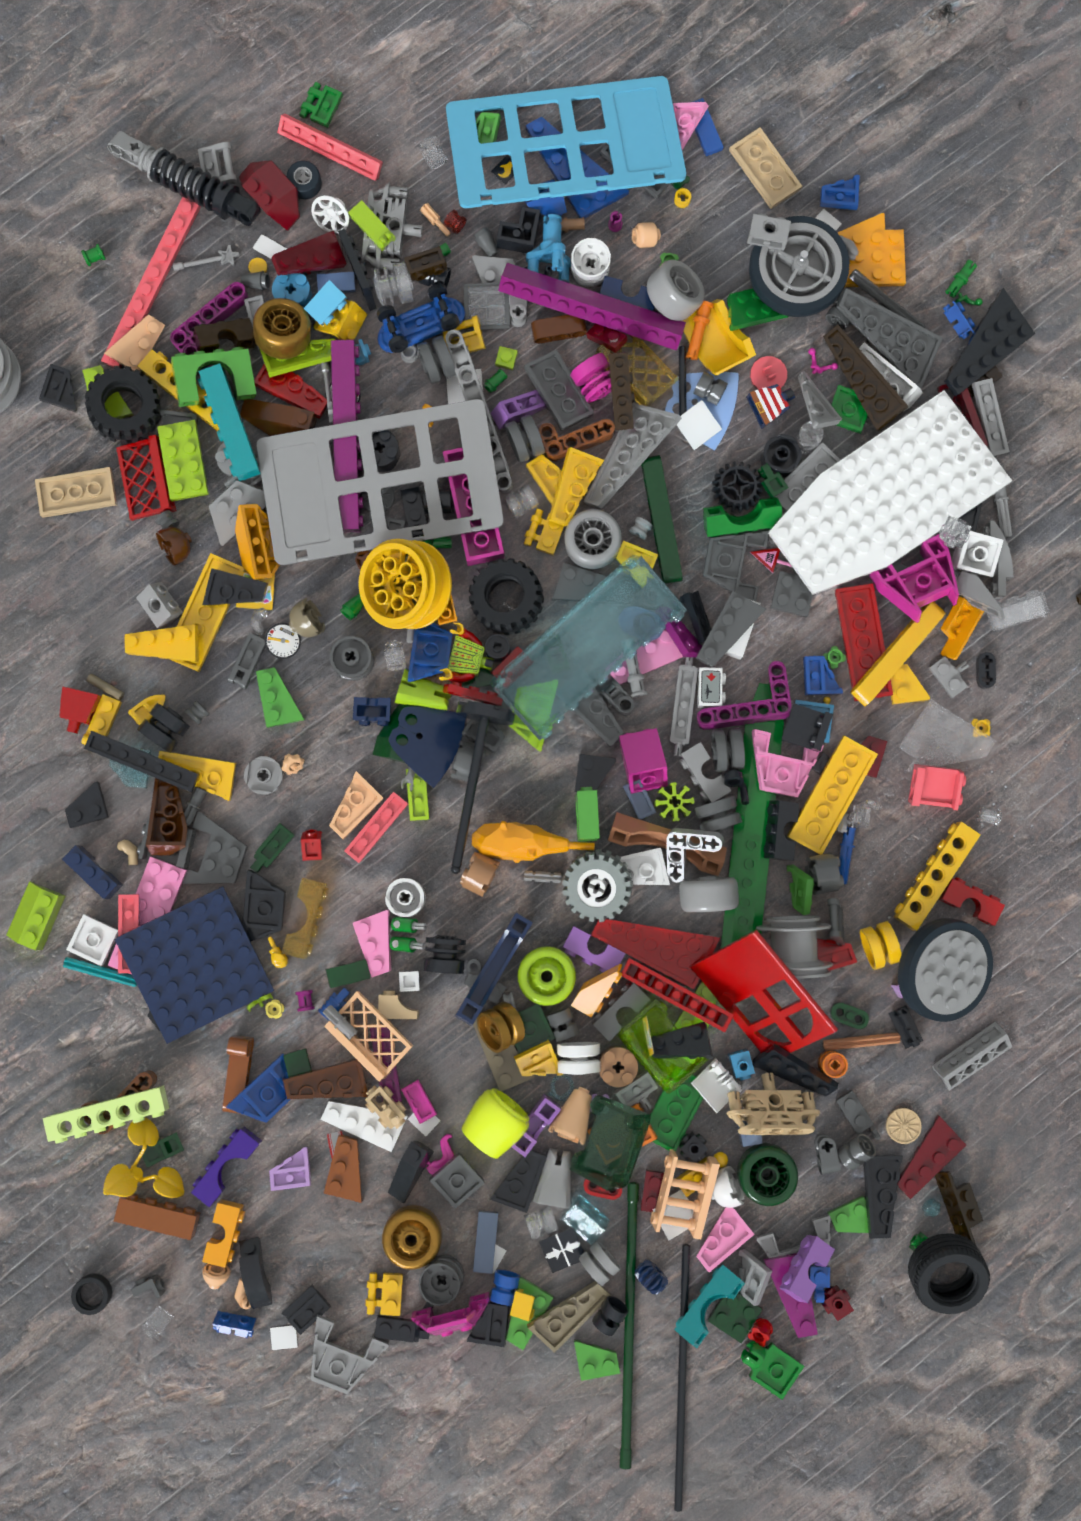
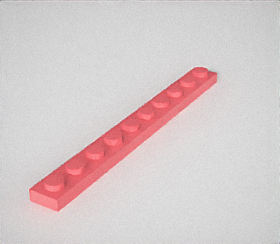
[101,197,201,369]

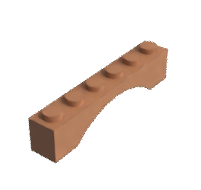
[608,812,727,876]

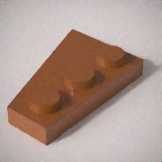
[324,1134,363,1203]

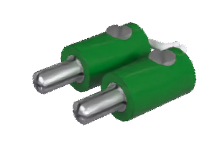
[389,917,427,953]

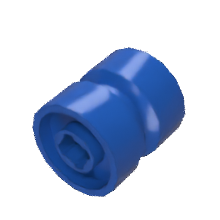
[490,1270,520,1306]

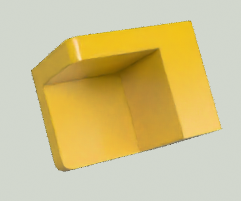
[510,1289,535,1321]

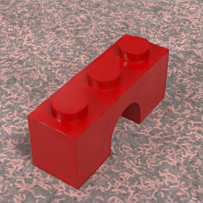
[938,877,1005,926]

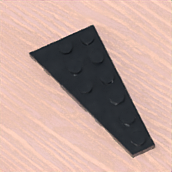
[944,288,1035,396]

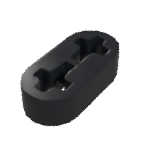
[976,652,996,689]

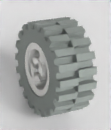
[562,849,633,922]

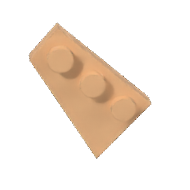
[104,315,165,372]
[329,771,384,840]

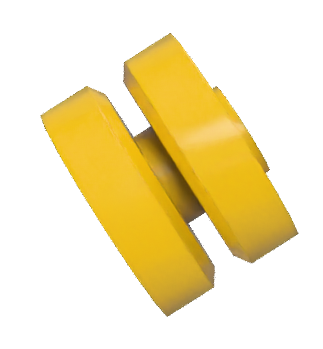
[860,921,902,970]

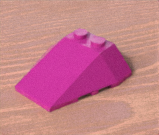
[411,1292,490,1337]

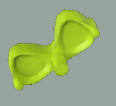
[247,993,273,1012]

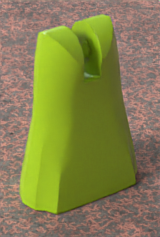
[394,668,452,710]

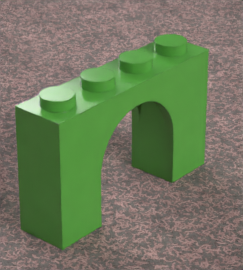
[171,347,256,407]
[575,787,600,842]

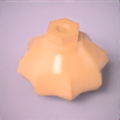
[282,754,304,775]

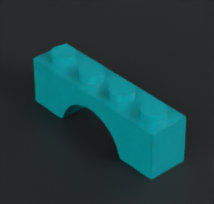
[674,1265,745,1348]

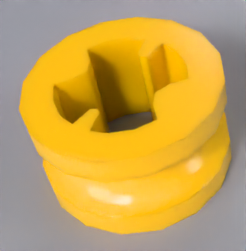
[674,188,691,208]

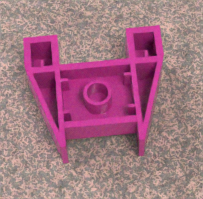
[869,534,959,623]

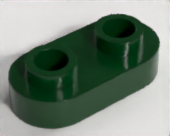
[830,1002,869,1029]

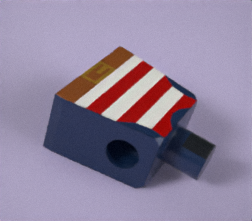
[746,384,795,429]

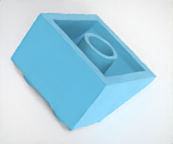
[304,280,347,326]

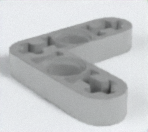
[667,828,724,883]

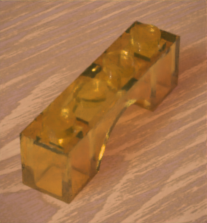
[282,878,329,959]

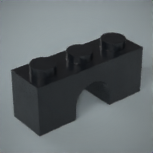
[764,800,799,861]

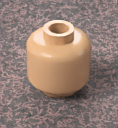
[632,222,661,248]

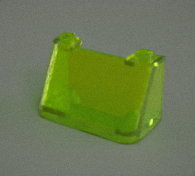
[617,999,709,1094]

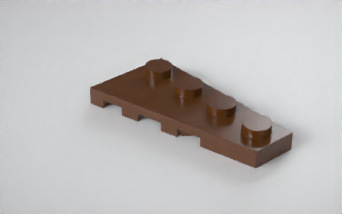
[282,1059,368,1099]

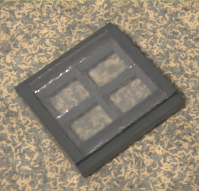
[464,283,510,331]

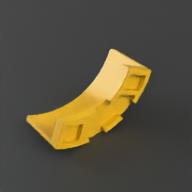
[682,299,756,375]

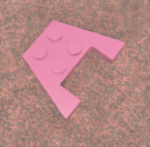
[752,729,824,798]

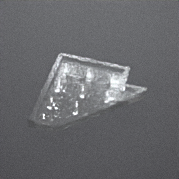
[898,699,996,773]

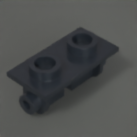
[889,1005,923,1049]

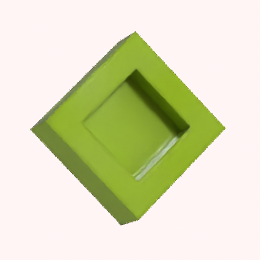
[495,346,518,370]

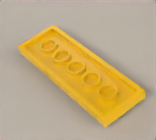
[169,553,246,672]
[787,735,878,855]

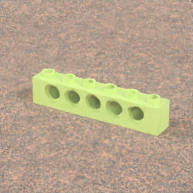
[43,1085,169,1143]

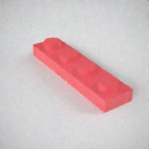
[344,792,409,863]
[118,894,139,973]

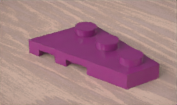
[655,607,702,658]

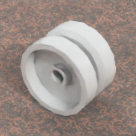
[557,1042,601,1075]

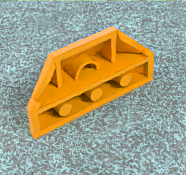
[235,504,280,579]

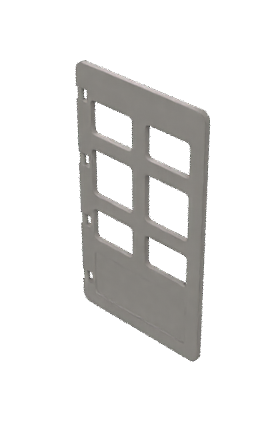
[257,399,504,565]

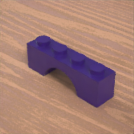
[191,1126,262,1207]

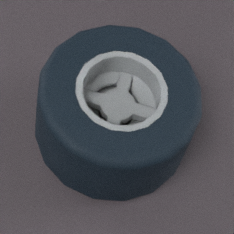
[287,160,322,200]

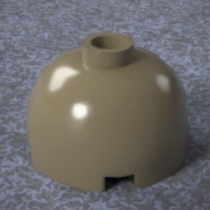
[289,598,325,637]

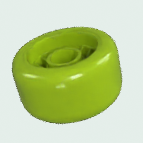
[517,946,576,1006]

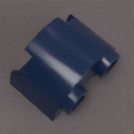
[353,697,391,726]

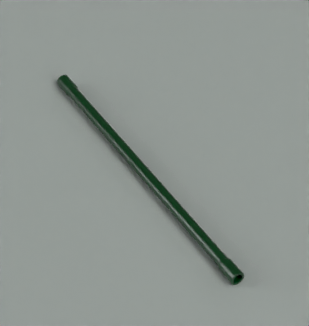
[619,1182,639,1469]

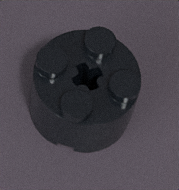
[372,430,400,472]
[760,434,802,477]

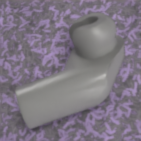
[840,235,859,261]

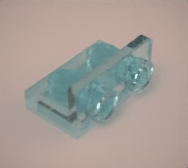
[561,1195,609,1245]

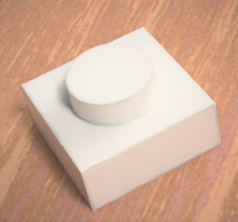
[399,971,420,992]

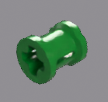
[81,243,106,267]

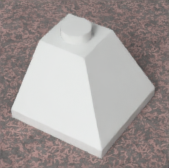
[952,530,1004,577]

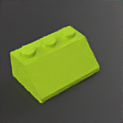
[6,881,66,950]

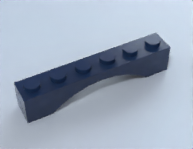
[455,913,533,1026]

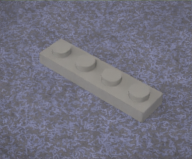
[972,378,1009,456]

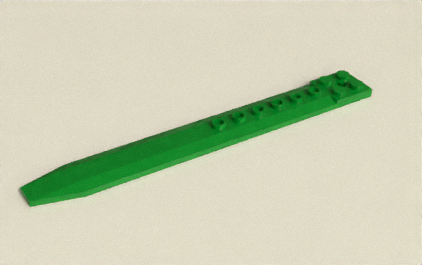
[720,683,784,949]

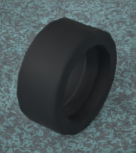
[71,1273,112,1315]

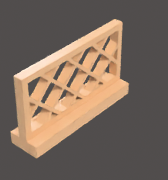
[324,991,413,1082]

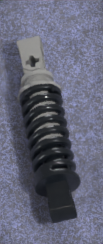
[107,131,261,226]

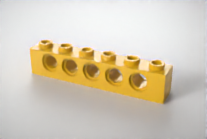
[137,349,241,431]
[893,822,981,931]

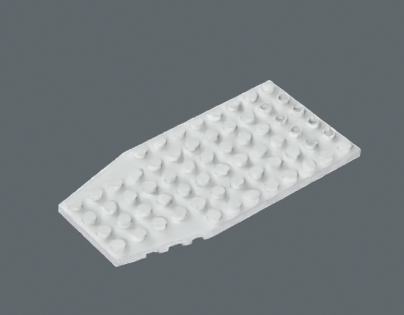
[768,390,1012,595]

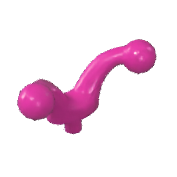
[808,348,838,374]

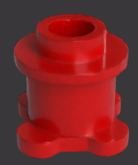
[748,1318,773,1347]

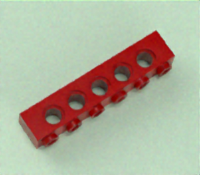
[621,958,734,1033]

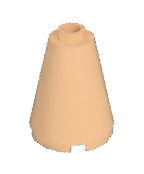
[548,1087,592,1145]

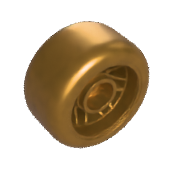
[253,298,311,359]
[382,1205,442,1270]

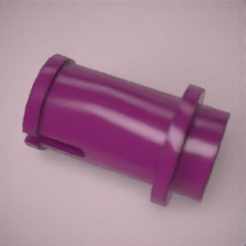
[608,211,623,232]

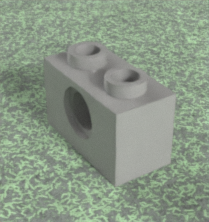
[747,213,791,251]
[136,582,183,628]

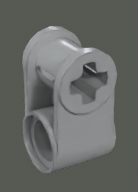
[509,295,528,327]

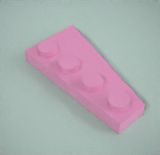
[607,627,683,685]

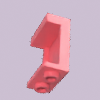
[908,764,966,810]

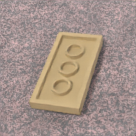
[729,127,802,209]
[35,467,117,518]

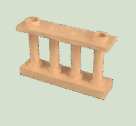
[650,1149,720,1240]

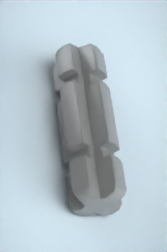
[524,871,562,883]

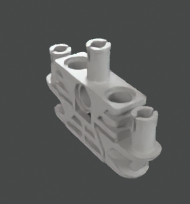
[362,182,423,272]

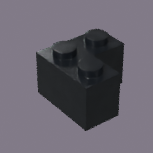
[496,206,540,253]

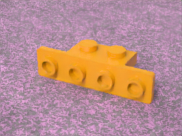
[940,597,984,660]

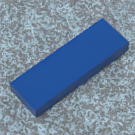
[693,98,724,156]

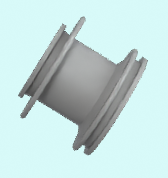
[756,915,833,979]

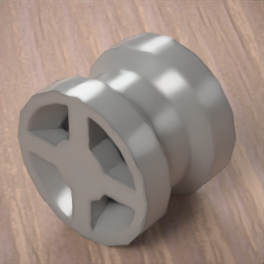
[629,517,653,540]

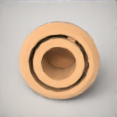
[202,1264,231,1289]

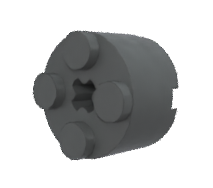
[450,740,486,782]
[805,853,844,895]

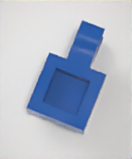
[809,1265,830,1303]

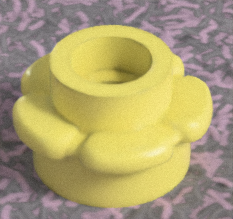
[265,999,284,1019]

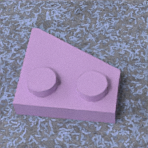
[269,1147,311,1191]

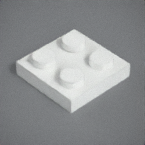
[66,914,118,966]

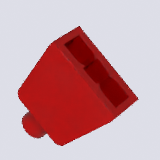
[59,687,102,734]

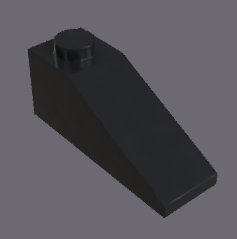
[388,1141,434,1203]

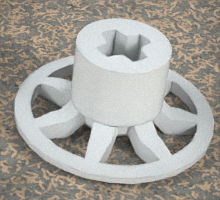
[311,195,349,234]

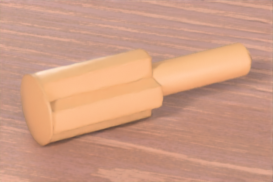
[420,203,450,236]

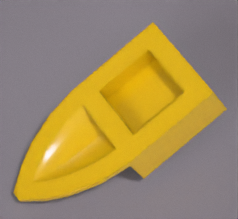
[128,695,166,726]

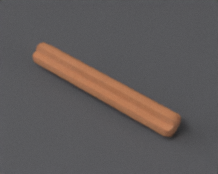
[823,1032,900,1051]

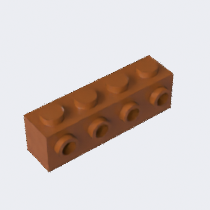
[114,1193,201,1240]

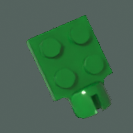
[741,1341,805,1400]

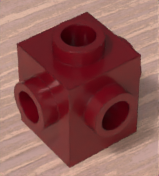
[822,1285,854,1321]

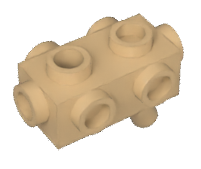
[365,1085,407,1129]

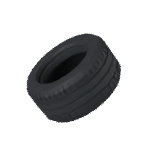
[908,1233,990,1314]

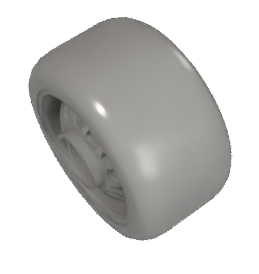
[647,260,705,321]
[564,509,622,569]
[679,876,739,912]

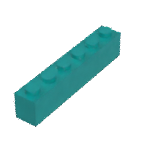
[198,363,261,481]

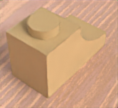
[378,990,419,1019]

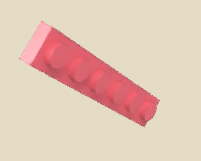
[277,113,383,181]

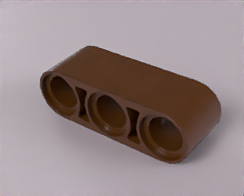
[531,314,587,344]

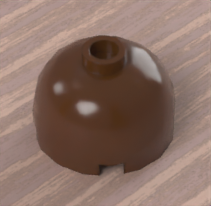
[156,527,192,566]

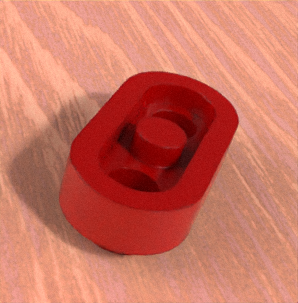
[583,1174,622,1200]

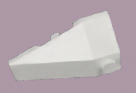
[859,342,923,412]

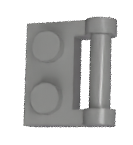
[198,142,237,183]

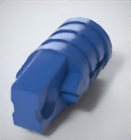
[318,988,350,1021]

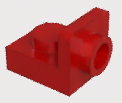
[301,829,323,861]

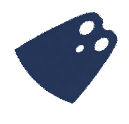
[389,706,466,788]

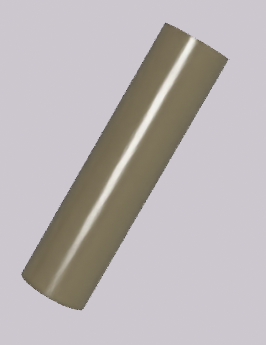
[86,673,124,701]

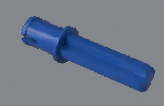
[838,827,856,885]

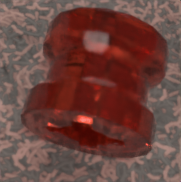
[444,209,467,234]

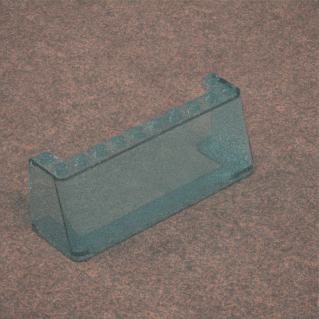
[489,555,687,741]

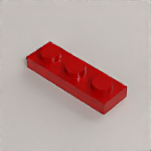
[442,681,503,706]

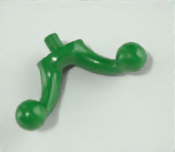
[955,292,983,306]

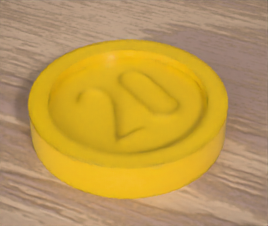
[248,258,268,273]

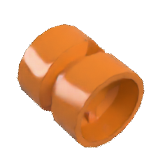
[818,1050,848,1078]

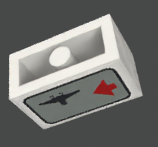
[697,667,726,708]

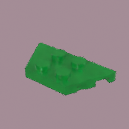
[727,288,789,331]

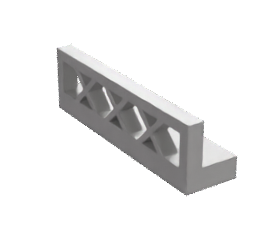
[932,1022,1012,1091]

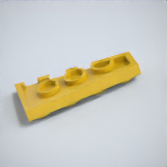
[548,447,604,526]
[158,750,236,801]

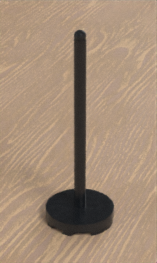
[451,701,515,874]

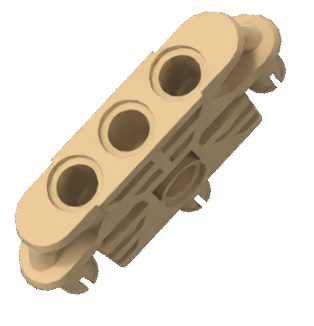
[727,1073,820,1135]

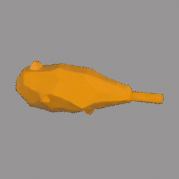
[472,821,595,863]

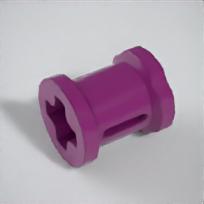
[295,990,315,1012]

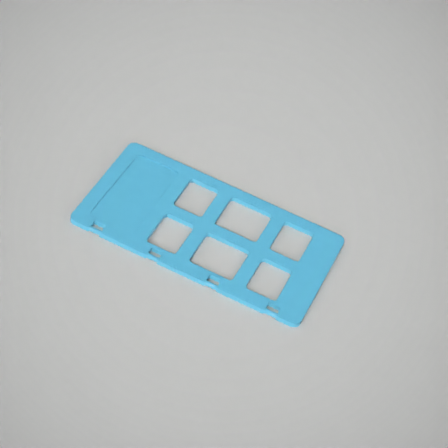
[446,76,686,208]

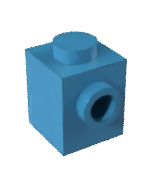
[728,1049,755,1080]

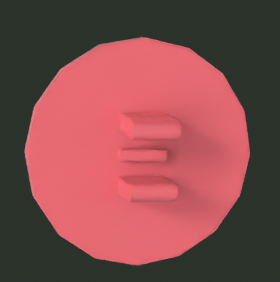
[750,356,787,389]

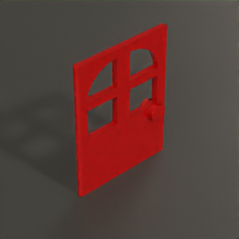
[691,930,838,1053]

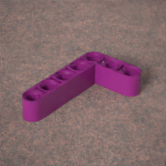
[170,282,249,376]
[697,661,791,730]

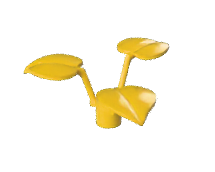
[103,1117,184,1198]

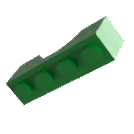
[703,497,782,537]

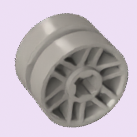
[579,1241,621,1286]

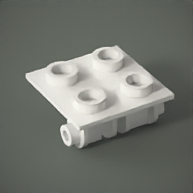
[691,1058,742,1113]

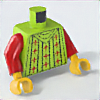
[439,622,494,683]

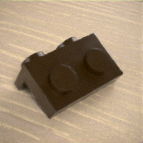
[404,246,447,281]

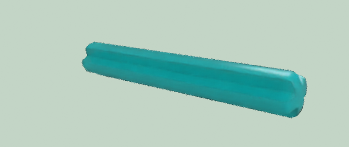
[63,957,137,987]

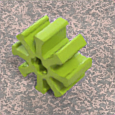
[654,782,694,822]

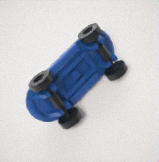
[377,283,465,353]

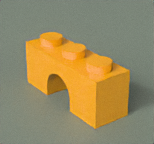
[202,1199,245,1268]

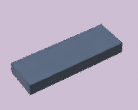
[473,1210,498,1274]

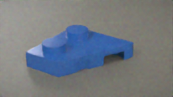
[820,175,860,210]
[803,656,843,695]

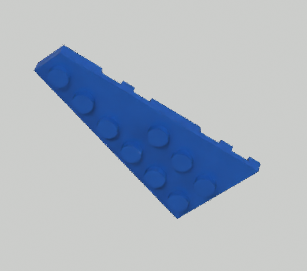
[525,117,629,219]

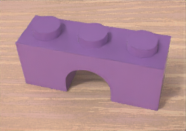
[563,926,626,972]
[512,1094,561,1157]
[780,1235,835,1303]

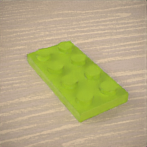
[157,420,209,501]

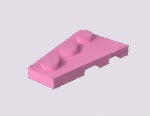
[353,909,391,978]
[696,1207,754,1272]

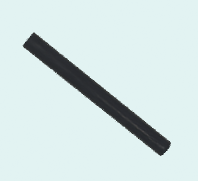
[679,346,687,416]

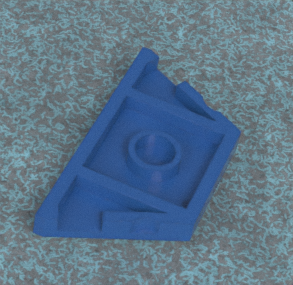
[407,623,453,682]
[225,1053,291,1123]

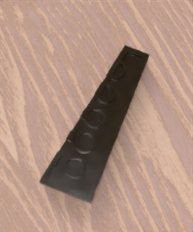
[823,324,908,431]

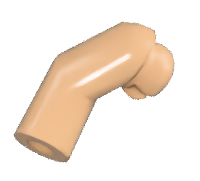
[234,1278,251,1310]

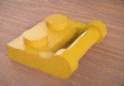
[443,315,486,353]

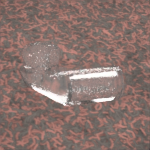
[251,608,267,636]

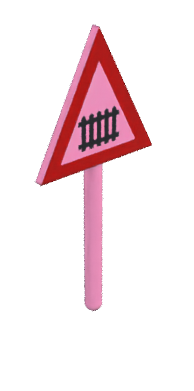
[750,548,793,573]

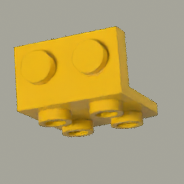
[313,300,368,340]

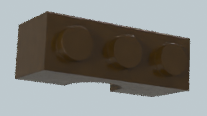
[193,318,255,353]

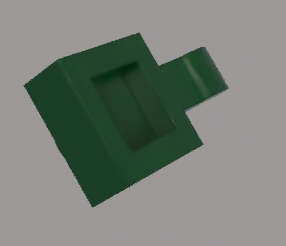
[758,463,789,499]

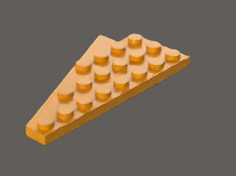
[838,213,906,287]

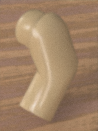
[117,839,138,865]

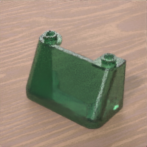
[570,1095,651,1191]

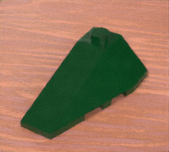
[372,704,423,763]

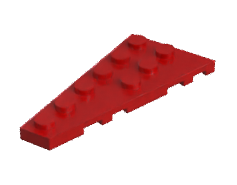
[591,919,720,989]

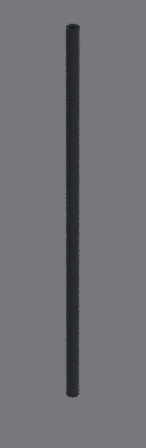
[674,1244,690,1512]

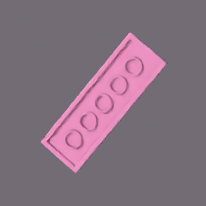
[108,856,187,975]

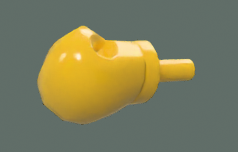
[267,936,288,968]

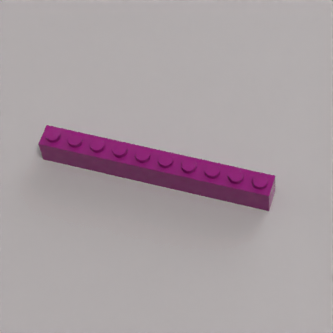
[498,263,686,351]
[331,340,364,533]

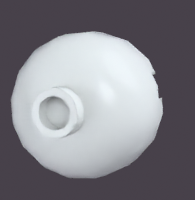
[711,1166,744,1208]

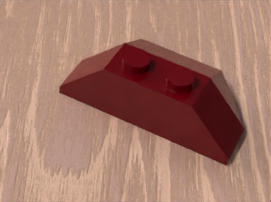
[239,160,300,231]

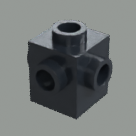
[679,1132,708,1162]

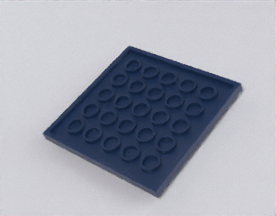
[114,886,274,1044]

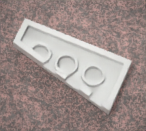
[588,848,670,885]
[321,1100,408,1152]

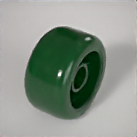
[737,1143,798,1206]

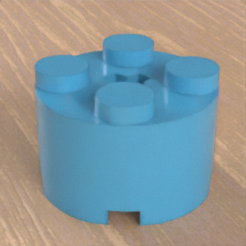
[272,273,313,308]

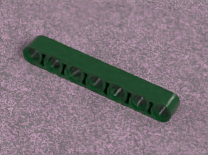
[641,455,683,584]

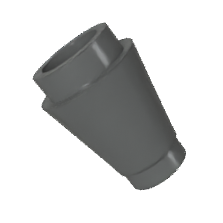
[474,227,499,257]
[241,271,270,290]

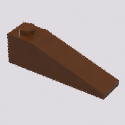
[240,399,317,436]
[146,778,188,855]

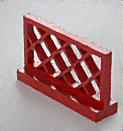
[116,435,177,521]

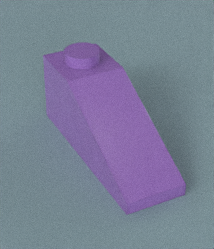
[490,390,547,429]

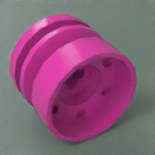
[570,353,611,403]

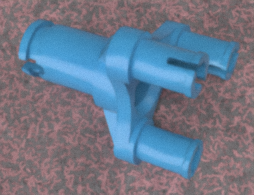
[526,214,571,283]

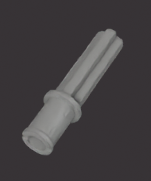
[994,486,1013,538]

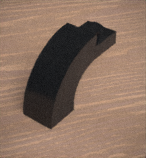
[239,1237,272,1309]

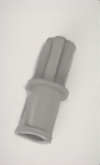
[323,1005,358,1040]

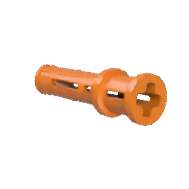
[686,301,714,360]

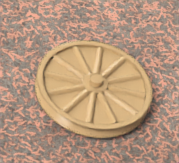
[886,1108,922,1144]

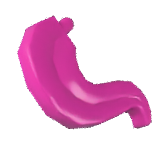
[426,1134,454,1175]

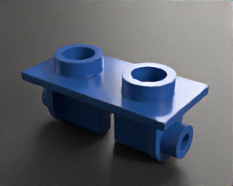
[943,300,976,339]
[212,1311,256,1338]

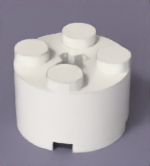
[385,878,426,917]

